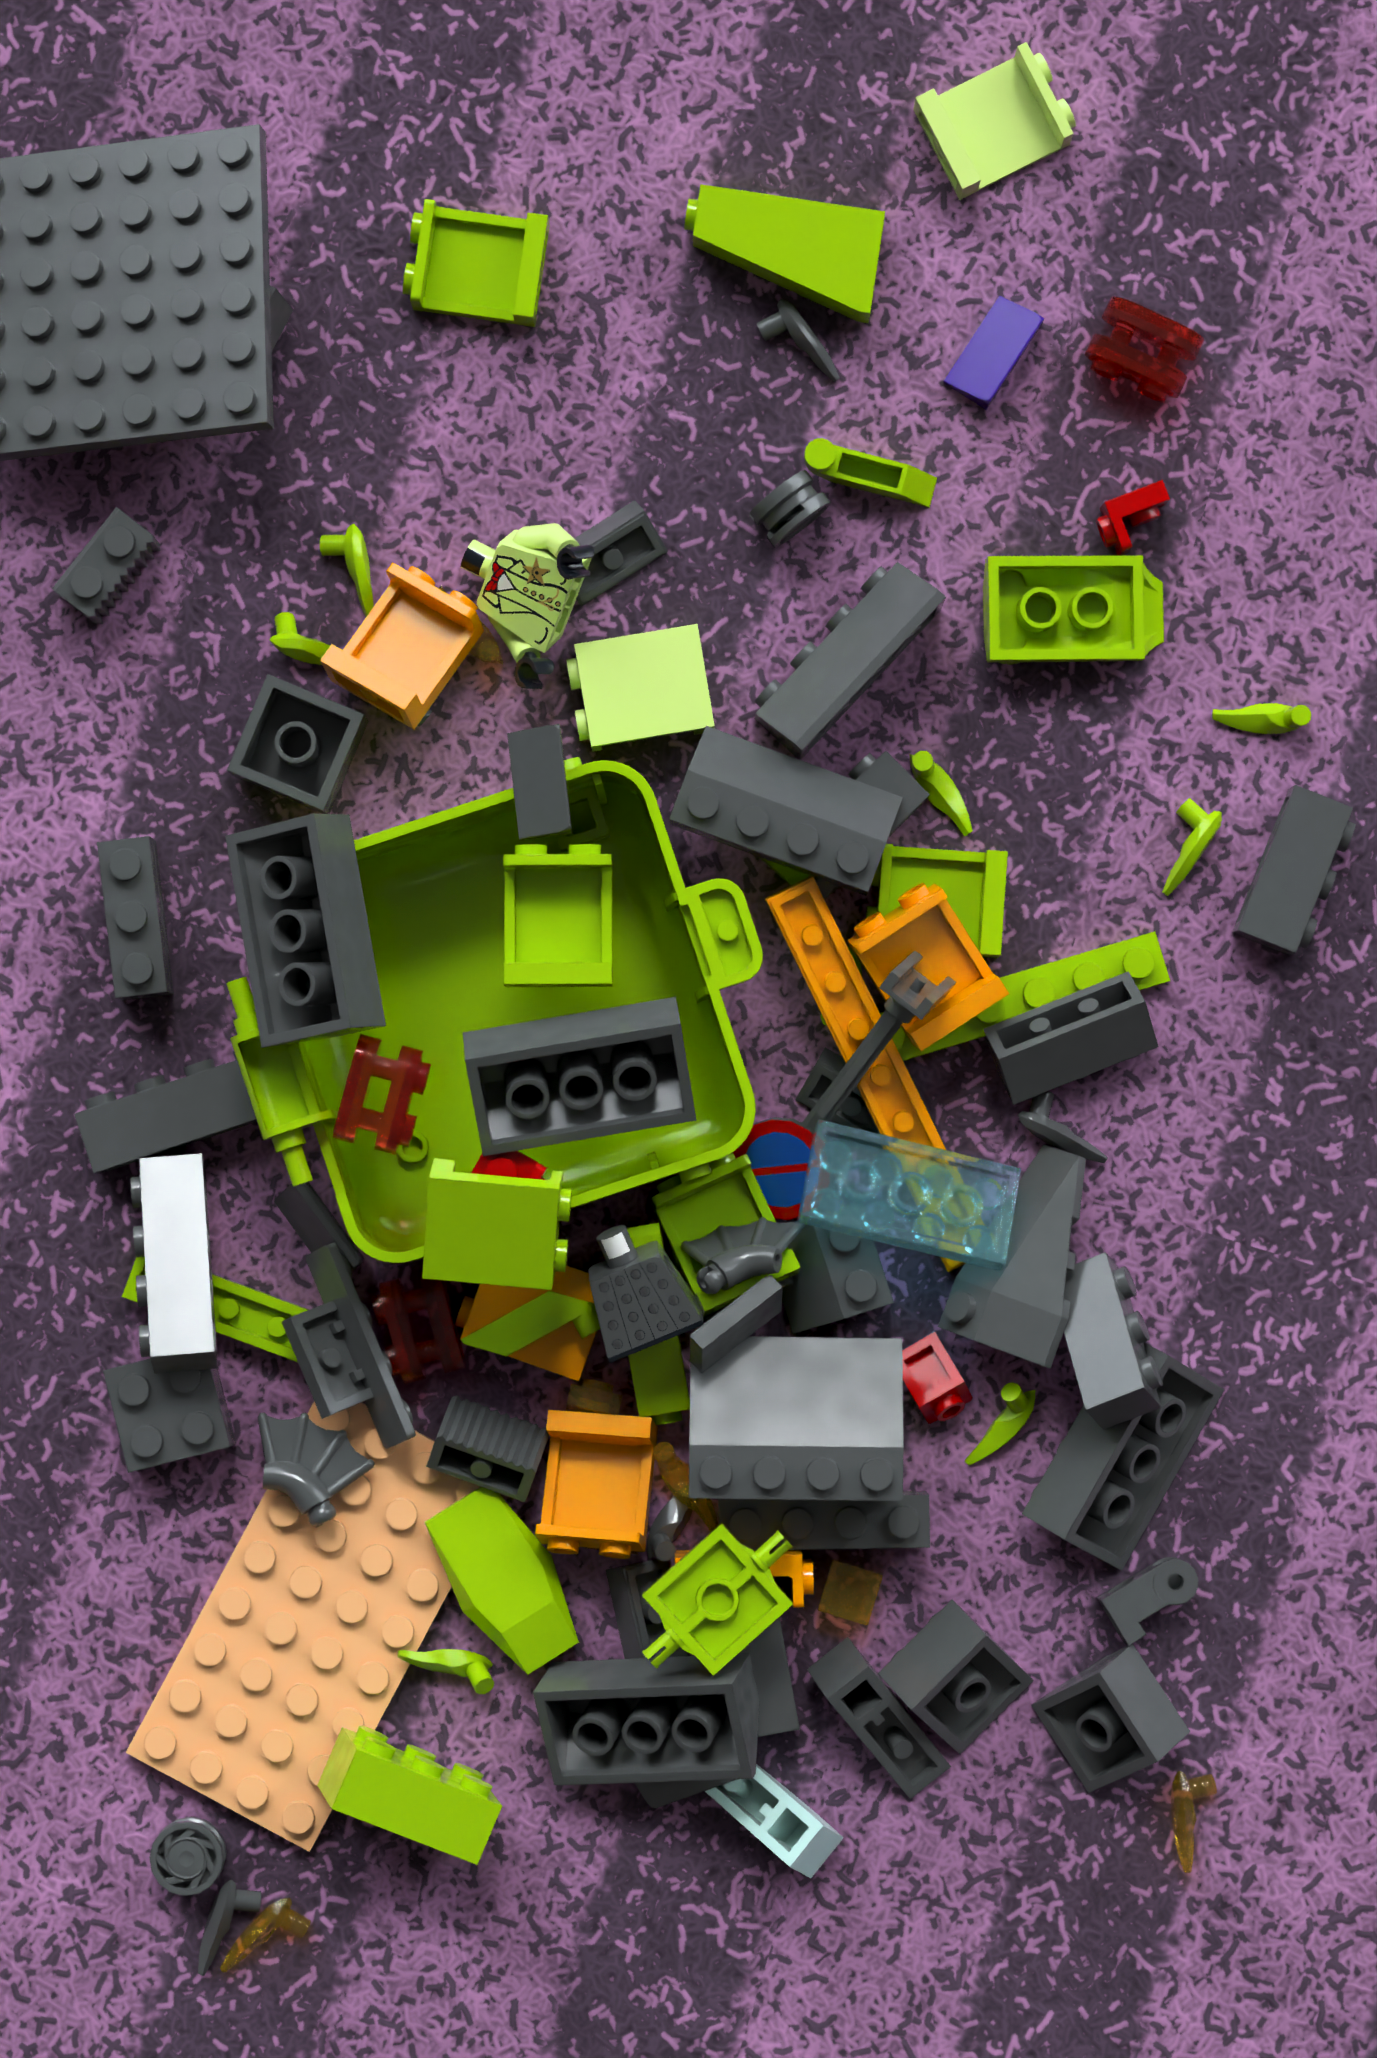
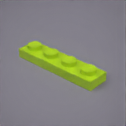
[122,1257,309,1362]

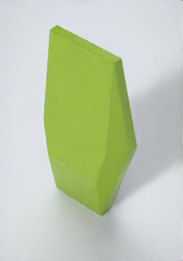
[425,1487,579,1675]

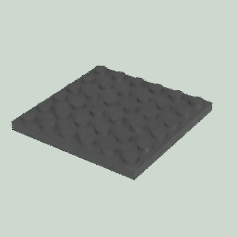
[0,124,274,461]

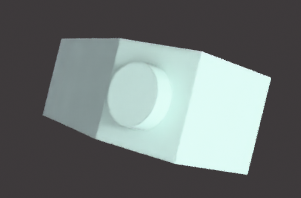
[705,1764,844,1878]

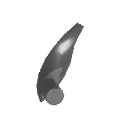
[757,299,840,382]
[1018,1091,1108,1163]
[647,1484,697,1561]
[198,1880,261,1976]

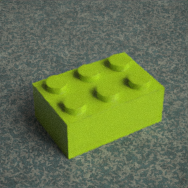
[317,1726,502,1865]

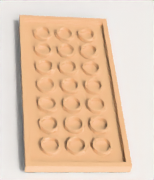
[126,1401,501,1852]

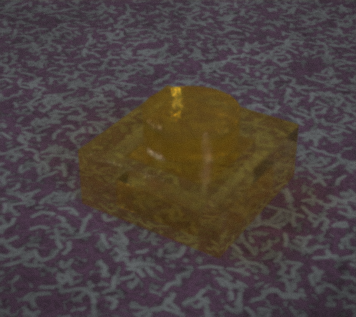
[566,1379,622,1415]
[817,1558,883,1626]

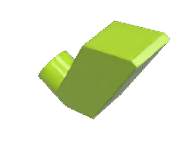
[804,438,937,508]
[461,1290,600,1357]

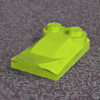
[983,555,1164,665]

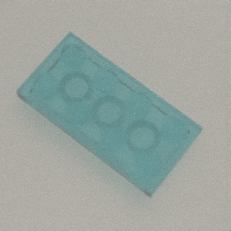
[797,1119,1021,1271]

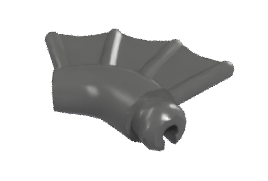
[681,1217,805,1295]
[258,1413,375,1527]

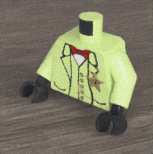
[461,523,594,689]

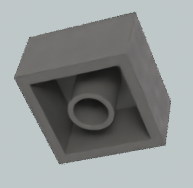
[227,674,369,814]
[103,1358,236,1473]

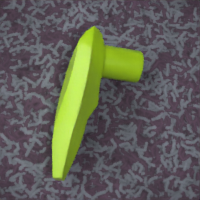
[320,523,374,617]
[270,612,343,665]
[1212,703,1311,734]
[909,751,973,837]
[1162,798,1222,896]
[965,1382,1036,1466]
[398,1649,494,1694]

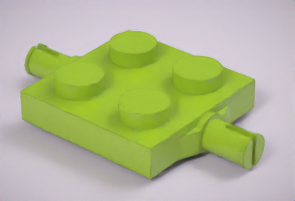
[642,1523,793,1676]

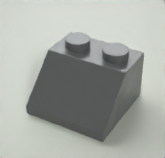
[782,1203,894,1334]
[878,1600,1034,1754]
[1031,1643,1190,1793]

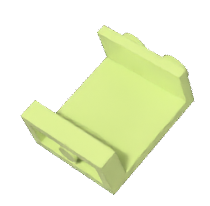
[913,42,1076,200]
[566,624,715,752]

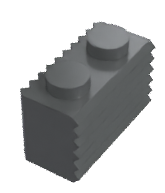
[52,507,161,625]
[426,1395,549,1502]

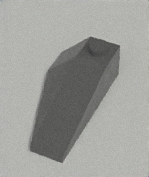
[938,1144,1086,1368]

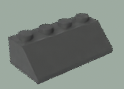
[754,562,946,760]
[669,726,903,896]
[225,813,386,1048]
[463,997,696,1156]
[1022,1342,1224,1571]
[533,1653,760,1785]

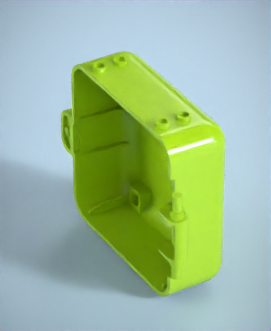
[226,757,763,1263]

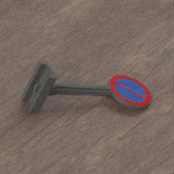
[733,951,956,1220]

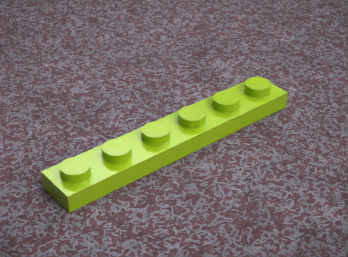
[880,931,1170,1061]

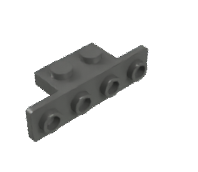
[282,1242,416,1449]

